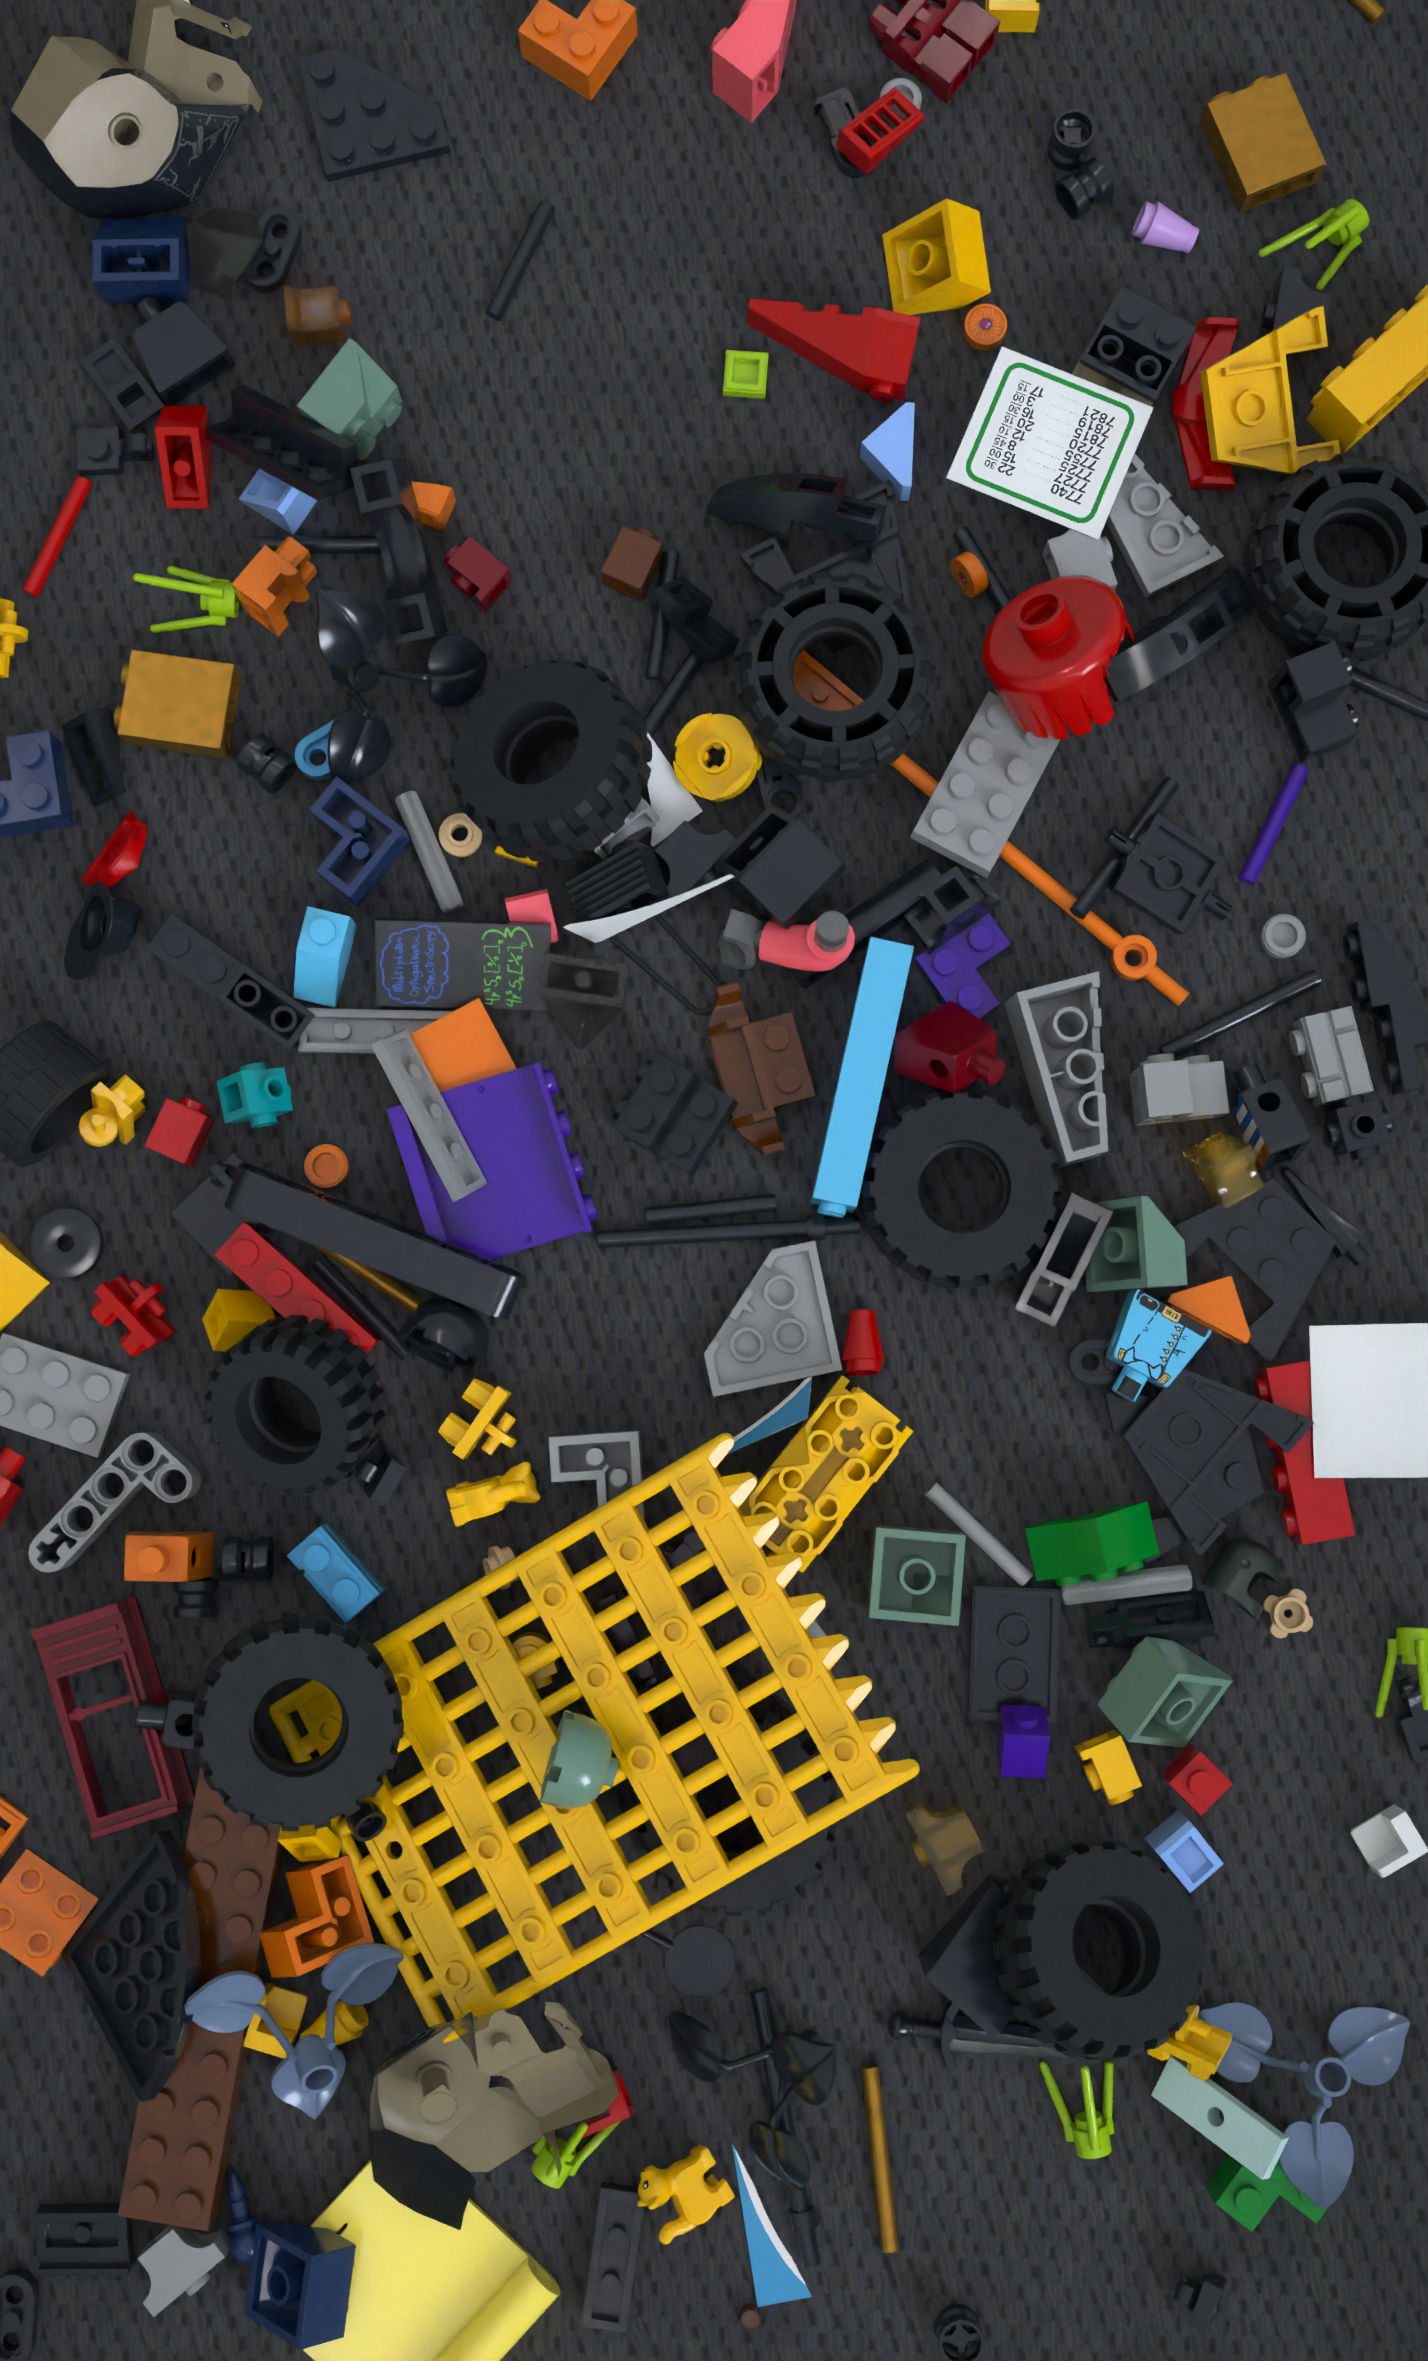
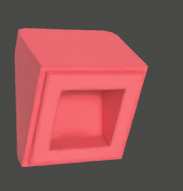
[505,889,559,943]

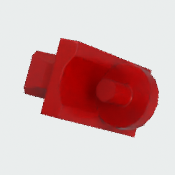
[91,1275,176,1357]

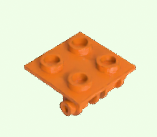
[0,1849,99,1977]

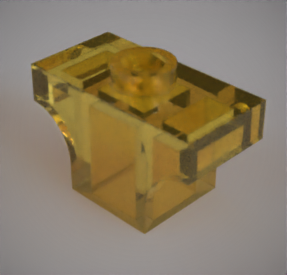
[1183,1131,1265,1208]
[903,1799,985,1896]

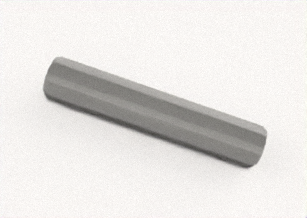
[395,790,464,913]
[1060,1564,1192,1605]

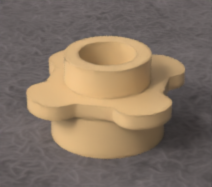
[1263,1589,1313,1638]

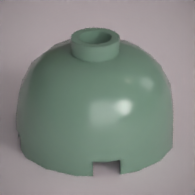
[540,1710,619,1809]

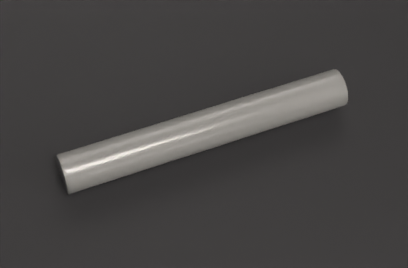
[925,1482,1033,1587]

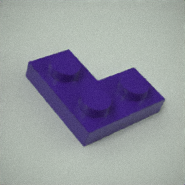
[914,913,1011,1019]

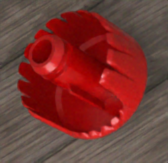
[982,576,1134,739]

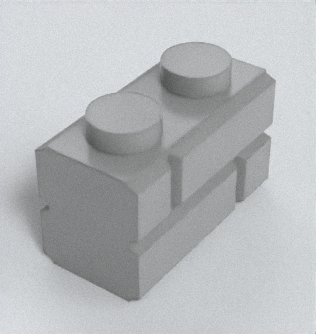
[1289,1006,1374,1107]

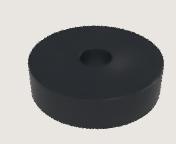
[31,1208,104,1279]

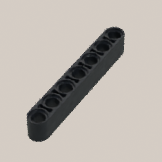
[224,1163,525,1319]

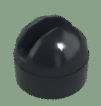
[346,1800,387,1842]

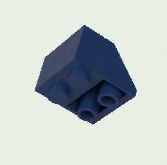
[93,217,190,304]

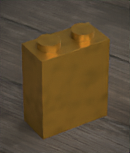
[1200,73,1326,214]
[114,650,242,759]

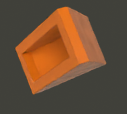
[1161,1276,1251,1344]

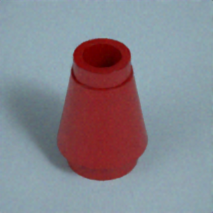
[841,1310,885,1376]

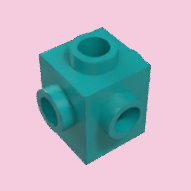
[216,1062,293,1128]

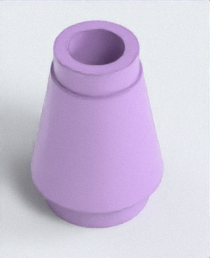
[1132,201,1199,253]

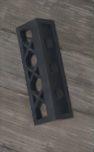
[206,385,358,501]

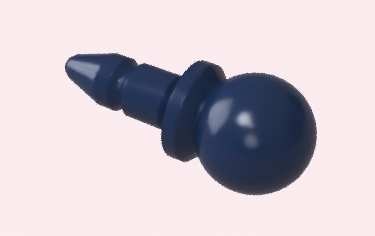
[227,2172,259,2263]

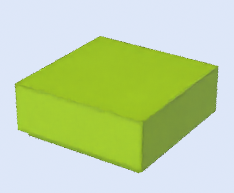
[723,350,768,399]

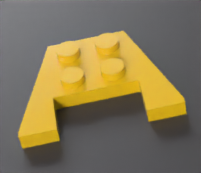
[1200,306,1340,475]

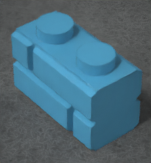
[287,1523,385,1623]

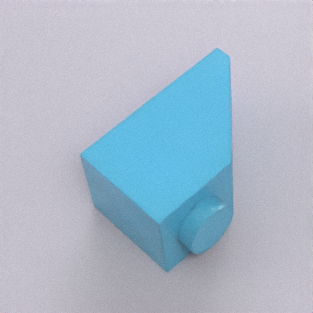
[293,906,357,1008]

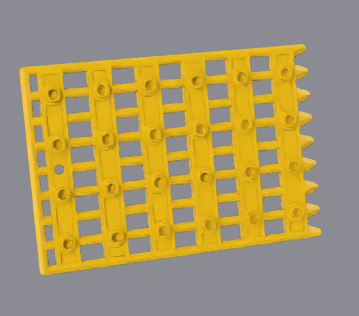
[269,1433,920,2044]

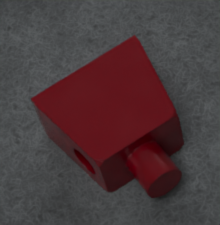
[894,1000,1005,1092]

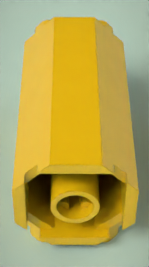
[739,1375,913,1573]

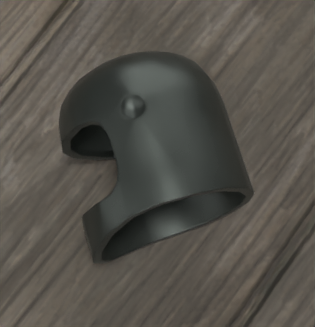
[1202,1537,1281,1621]

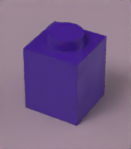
[997,1705,1050,1779]

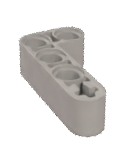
[28,1432,201,1573]

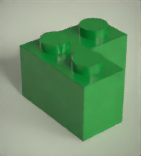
[1025,1501,1160,1586]
[1205,2114,1328,2232]

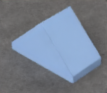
[859,402,915,501]
[239,469,317,535]
[1144,1810,1223,1893]

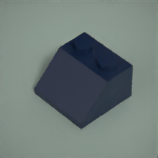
[244,2221,356,2350]

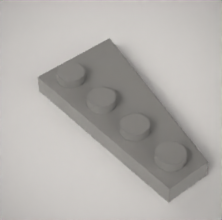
[1106,453,1224,598]

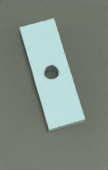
[1151,2056,1289,2180]

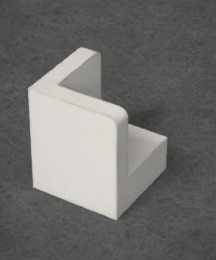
[1350,1804,1428,1878]

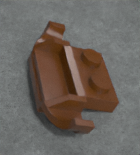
[708,982,816,1155]

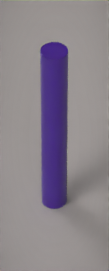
[1238,763,1309,886]

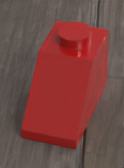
[155,406,212,509]

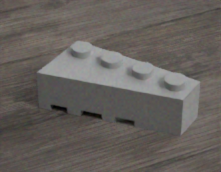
[1004,971,1108,1168]

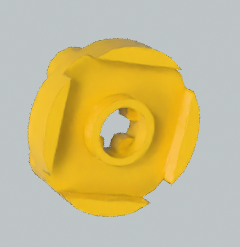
[673,713,762,803]

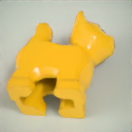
[446,1462,541,1527]
[637,2145,735,2245]

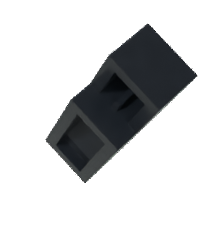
[1014,1192,1113,1327]

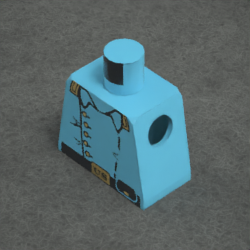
[1106,1288,1212,1402]

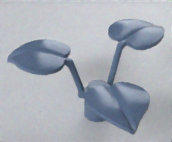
[184,1943,404,2119]
[1197,2002,1410,2209]

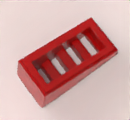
[836,87,925,175]

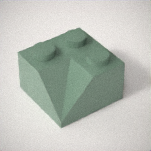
[297,338,402,460]
[1085,1196,1188,1292]
[866,1524,966,1626]

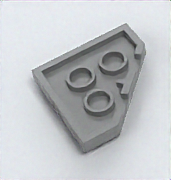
[704,1241,842,1397]

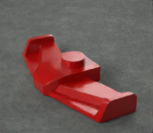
[1171,317,1240,491]

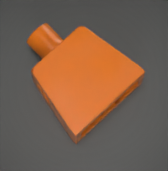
[124,1531,214,1582]

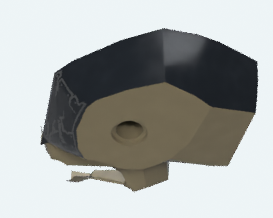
[10,0,262,218]
[368,2002,619,2230]

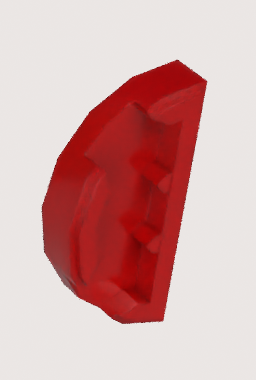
[81,811,147,888]

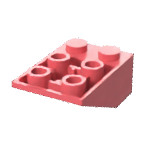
[711,0,797,123]

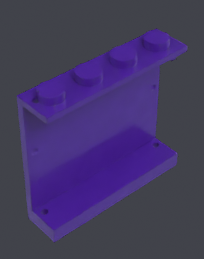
[387,1061,598,1260]

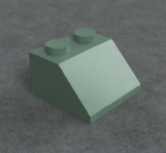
[1097,1636,1233,1748]

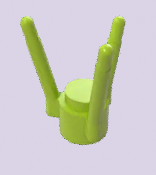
[1258,199,1370,291]
[133,566,239,633]
[1375,1627,1428,1718]
[1039,2060,1115,2159]
[531,2121,621,2189]

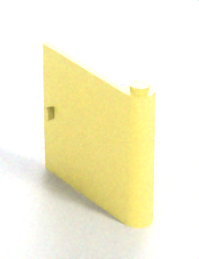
[303,2160,561,2361]

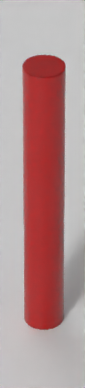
[22,476,93,598]

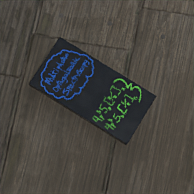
[375,917,551,1011]

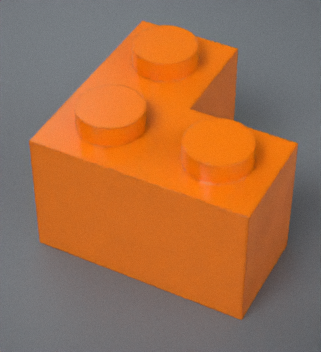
[518,0,638,101]
[259,1854,374,1978]

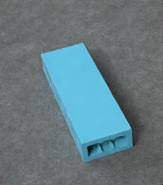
[810,937,914,1218]

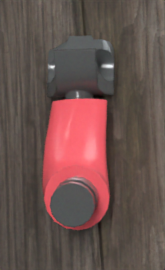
[717,909,855,971]

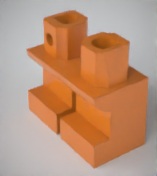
[232,536,317,637]

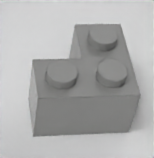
[1129,1054,1229,1126]
[549,1430,646,1521]

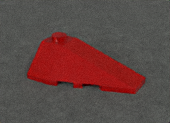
[747,299,920,403]

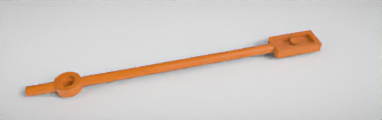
[793,650,1189,1006]

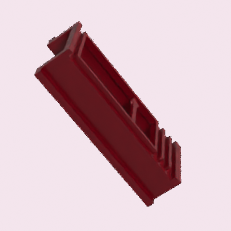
[31,1596,195,1839]

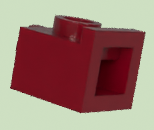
[443,536,513,613]

